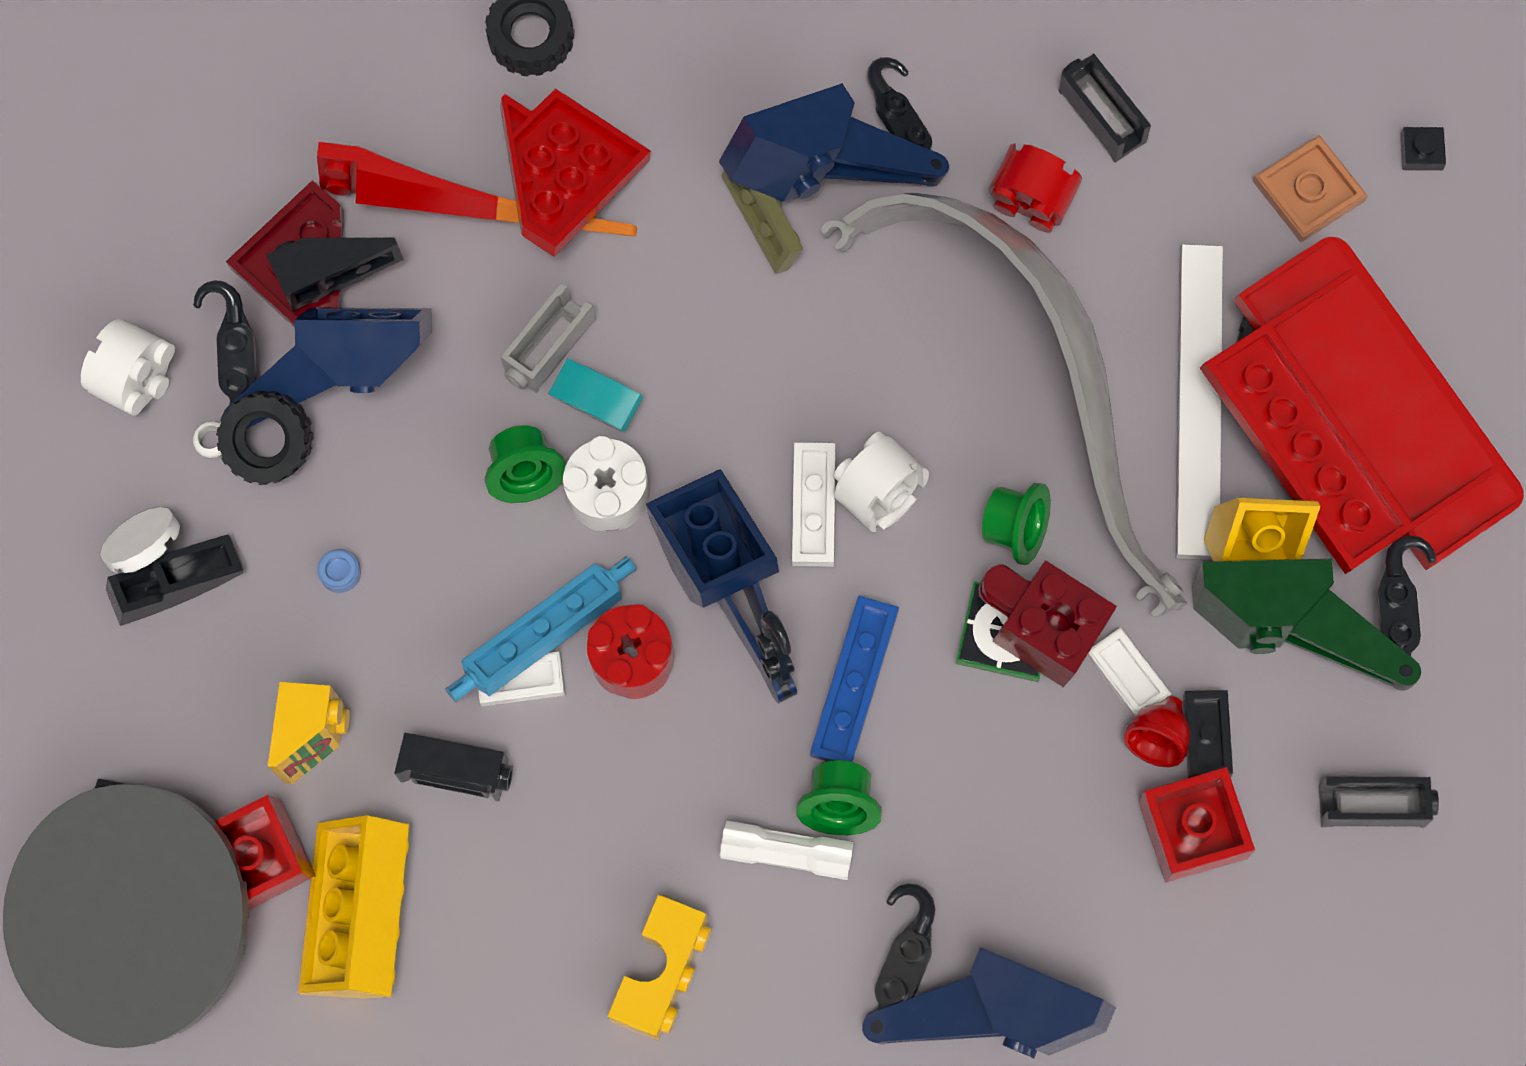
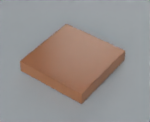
[1253,135,1368,243]

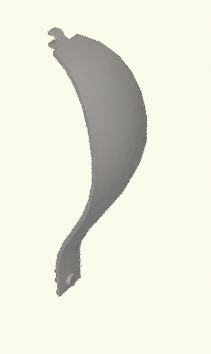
[821,192,1188,617]

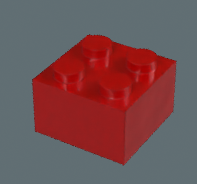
[1139,767,1255,883]
[215,795,315,910]

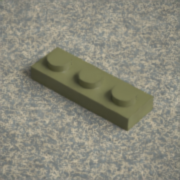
[721,171,803,274]

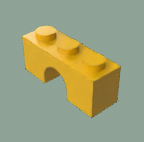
[607,894,712,1041]

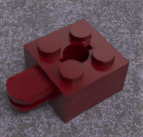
[979,560,1117,688]

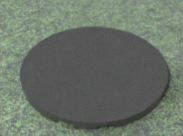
[3,784,249,1048]

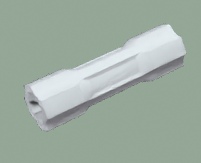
[720,820,854,880]

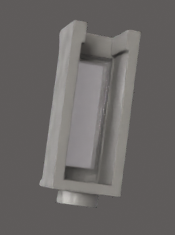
[500,283,596,393]

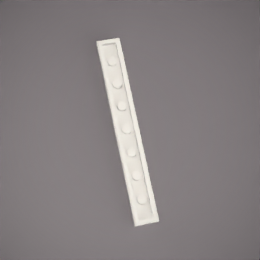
[1176,244,1223,560]

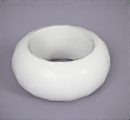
[193,421,222,458]

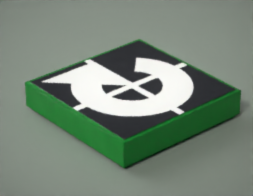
[956,581,1041,682]

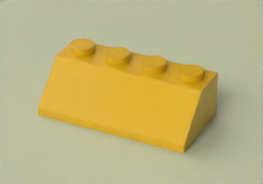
[298,815,409,999]

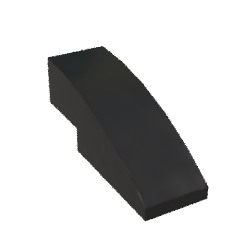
[106,534,243,626]

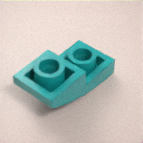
[548,358,643,433]

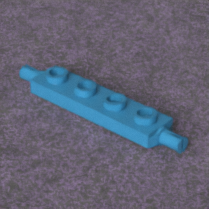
[445,556,636,703]

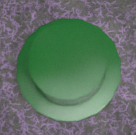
[484,425,566,503]
[982,483,1051,565]
[796,760,882,836]

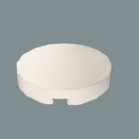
[100,507,180,573]

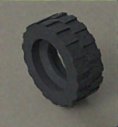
[485,0,574,77]
[216,390,314,485]

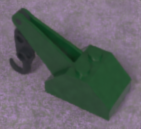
[1192,535,1436,691]

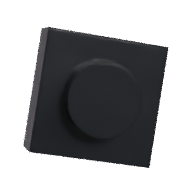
[1400,127,1446,171]

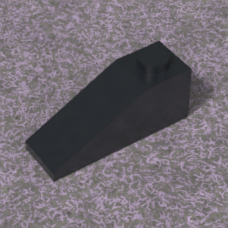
[266,237,404,311]

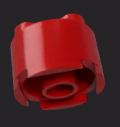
[988,143,1082,233]
[587,604,674,699]

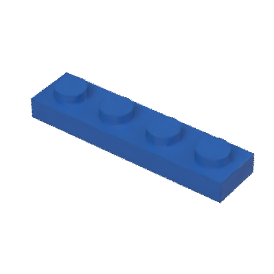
[810,596,899,762]

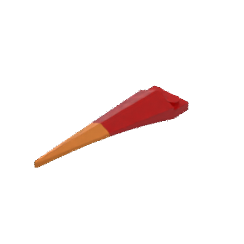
[317,142,637,236]

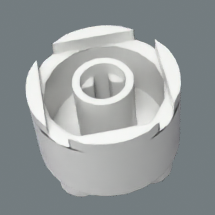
[81,319,175,416]
[833,432,929,532]
[563,436,649,532]

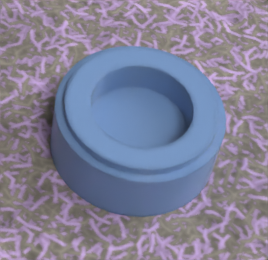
[317,549,361,593]

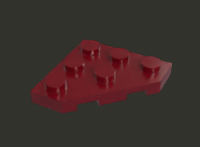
[226,180,343,328]

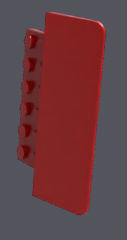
[1200,237,1524,574]

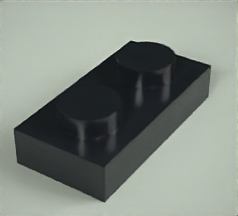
[1183,690,1233,778]

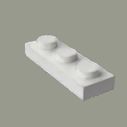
[792,443,835,567]

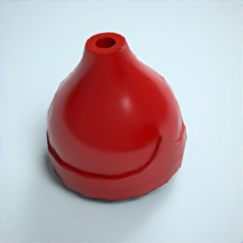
[1124,696,1190,768]

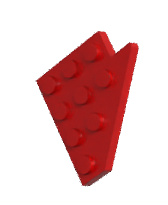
[500,88,651,257]

